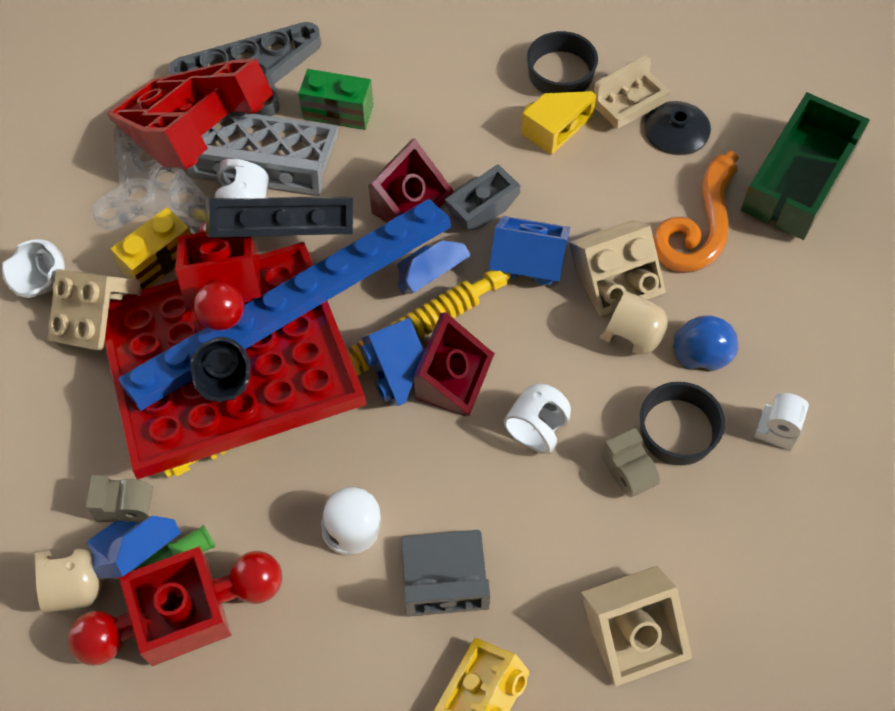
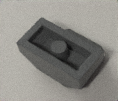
[445,164,521,229]

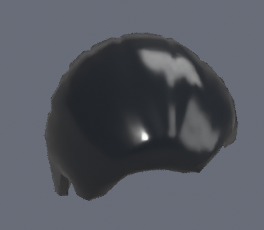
[191,337,251,403]

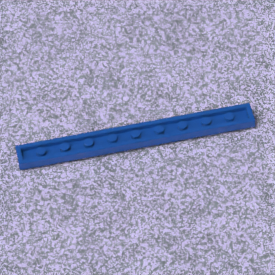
[118,199,451,411]

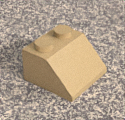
[581,566,692,687]

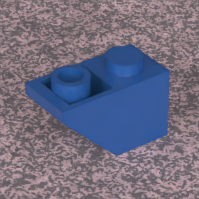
[360,318,424,406]

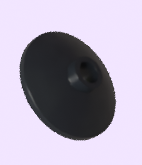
[644,101,711,155]

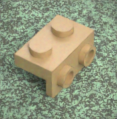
[594,55,670,129]

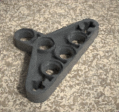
[169,22,321,116]

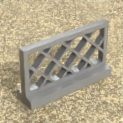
[188,112,338,196]

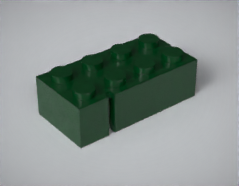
[740,92,870,240]

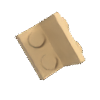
[48,269,140,350]

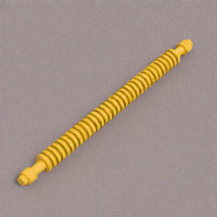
[164,270,511,478]

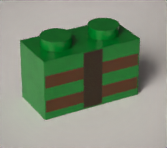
[298,69,374,130]

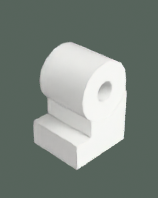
[753,393,809,451]

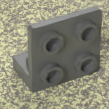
[402,530,490,617]

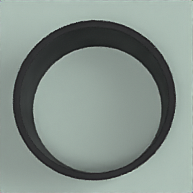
[527,31,598,93]
[640,382,725,465]

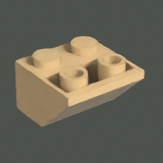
[569,220,666,316]

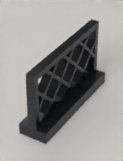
[188,197,353,238]

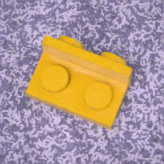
[434,637,529,711]

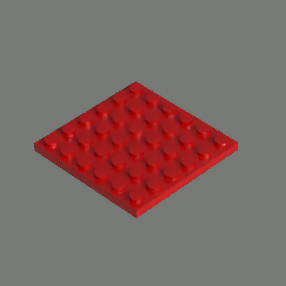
[105,241,367,480]

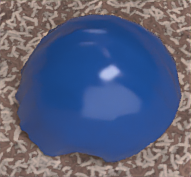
[673,315,738,371]

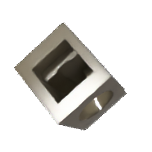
[602,427,660,498]
[86,475,153,522]

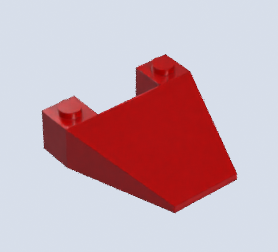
[107,59,273,170]

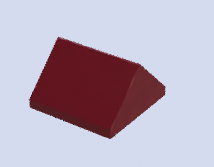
[368,139,454,223]
[414,312,495,416]

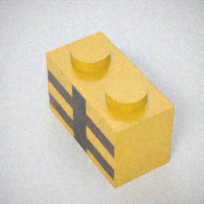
[110,207,191,291]

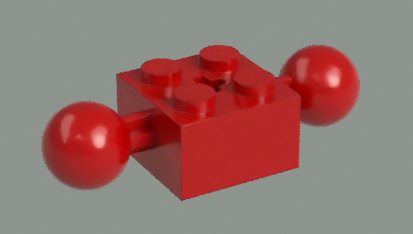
[175,222,261,331]
[68,546,282,666]

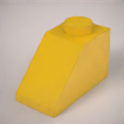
[521,91,596,155]

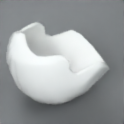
[2,239,65,298]

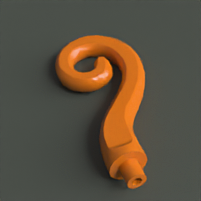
[653,150,739,273]

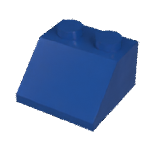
[489,216,571,285]

